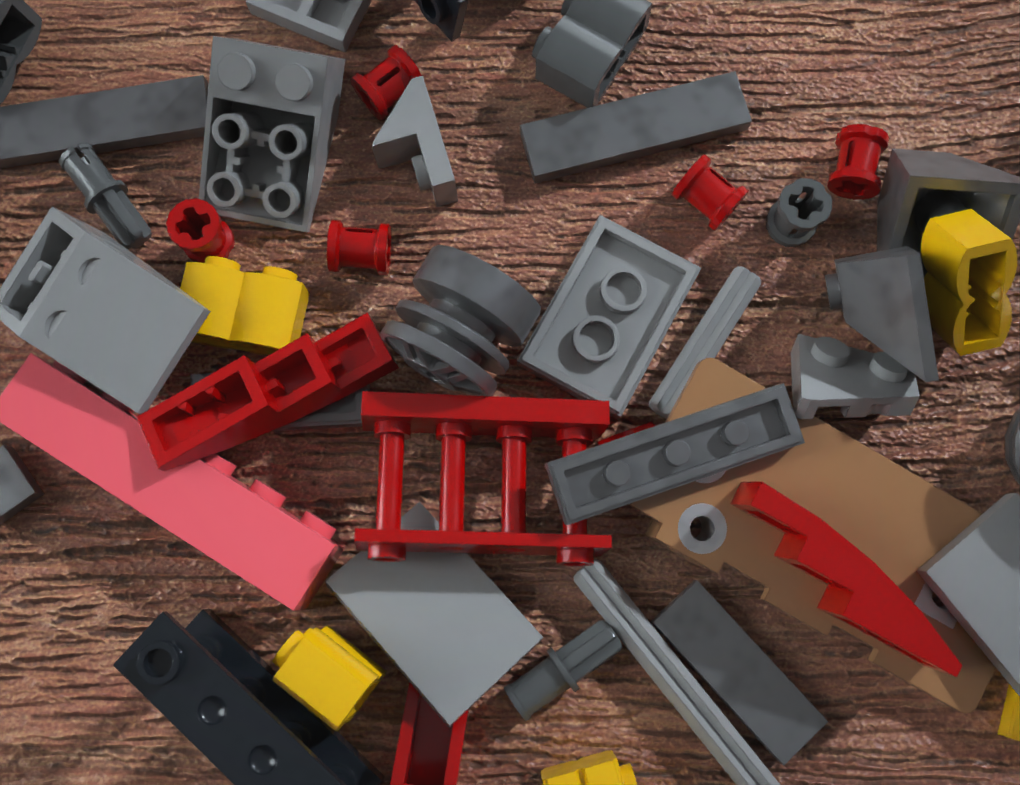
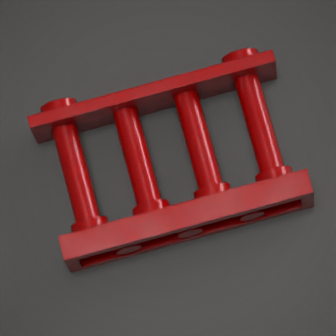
[354,391,612,567]

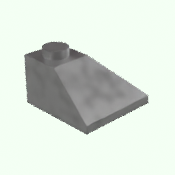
[877,148,1020,277]
[825,246,939,382]

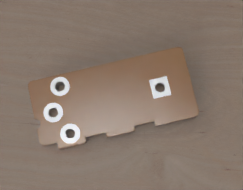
[630,358,996,714]

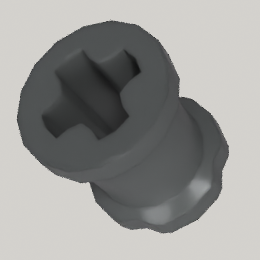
[766,178,832,247]

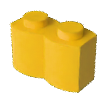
[921,209,1017,356]
[180,256,310,356]
[272,625,387,732]

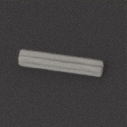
[649,266,761,419]

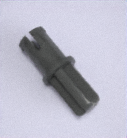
[58,143,152,250]
[504,620,622,721]

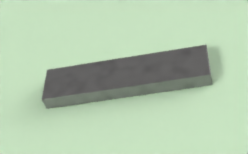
[520,71,752,184]
[0,75,209,169]
[545,383,805,525]

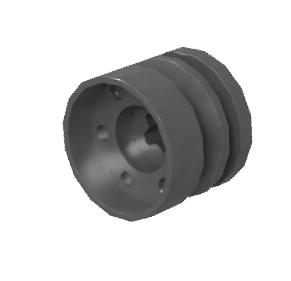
[380,245,541,396]

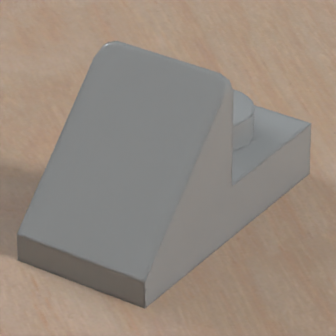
[372,76,458,207]

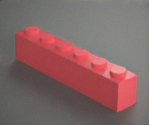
[0,353,345,611]

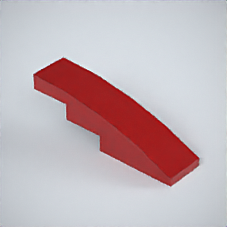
[137,312,399,471]
[730,482,962,678]

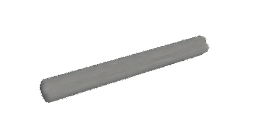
[573,559,780,785]

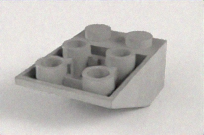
[199,36,345,233]
[0,207,211,414]

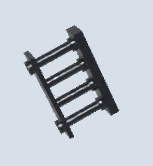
[113,609,385,785]

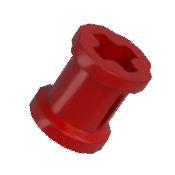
[350,45,422,121]
[827,124,890,200]
[671,154,749,231]
[166,198,235,263]
[327,220,392,276]

